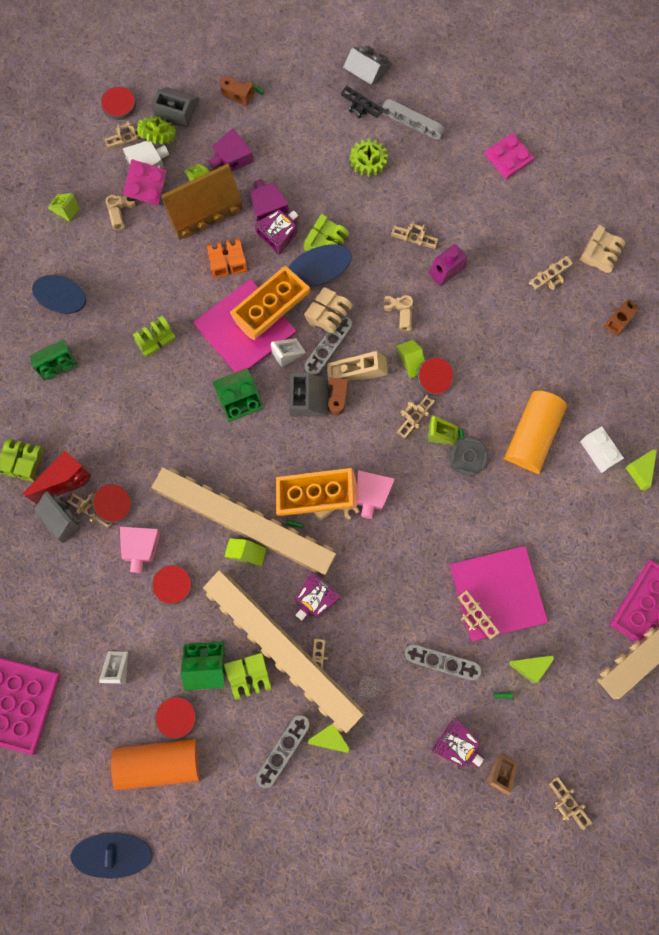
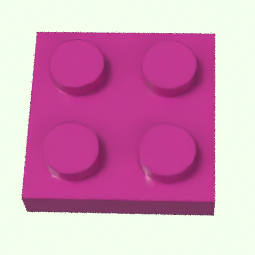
[485,133,535,179]
[123,159,167,206]

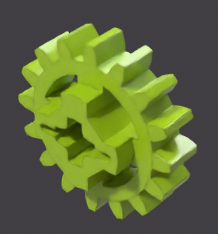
[137,116,176,145]
[350,138,388,177]

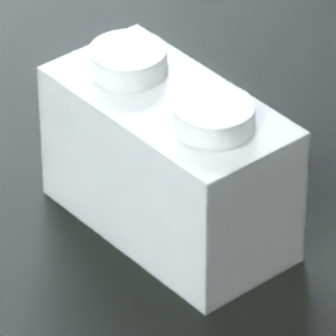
[580,426,624,473]

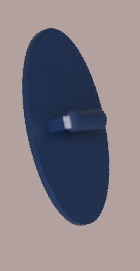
[288,244,352,287]
[32,275,86,314]
[70,833,152,879]

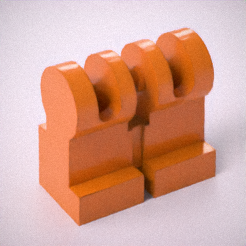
[207,238,248,279]

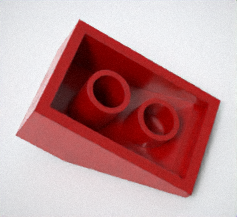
[22,451,91,504]

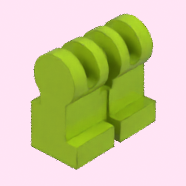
[304,214,349,251]
[133,315,176,358]
[0,438,44,482]
[224,653,272,700]

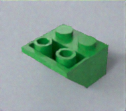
[30,339,78,380]
[212,368,263,422]
[181,642,225,690]

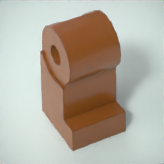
[220,76,255,106]
[604,299,639,336]
[328,377,348,415]

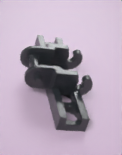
[341,85,383,118]

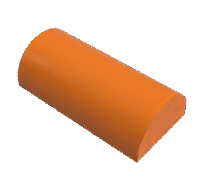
[111,739,200,791]

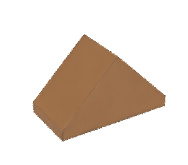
[486,753,518,795]

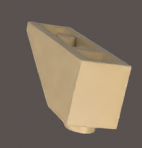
[327,351,388,381]

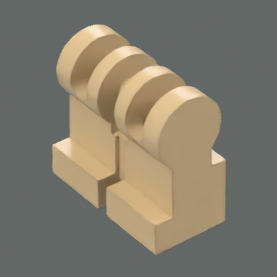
[579,225,626,273]
[304,287,353,333]

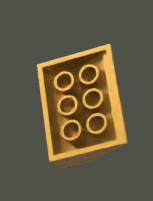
[161,164,243,240]

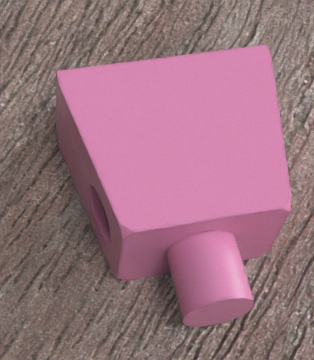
[357,470,394,519]
[120,527,161,573]

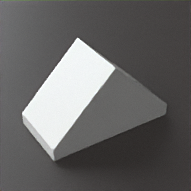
[271,338,306,368]
[99,651,128,684]

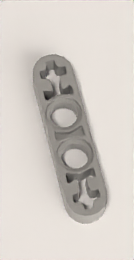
[381,99,445,140]
[304,316,352,376]
[404,645,481,681]
[256,715,309,788]

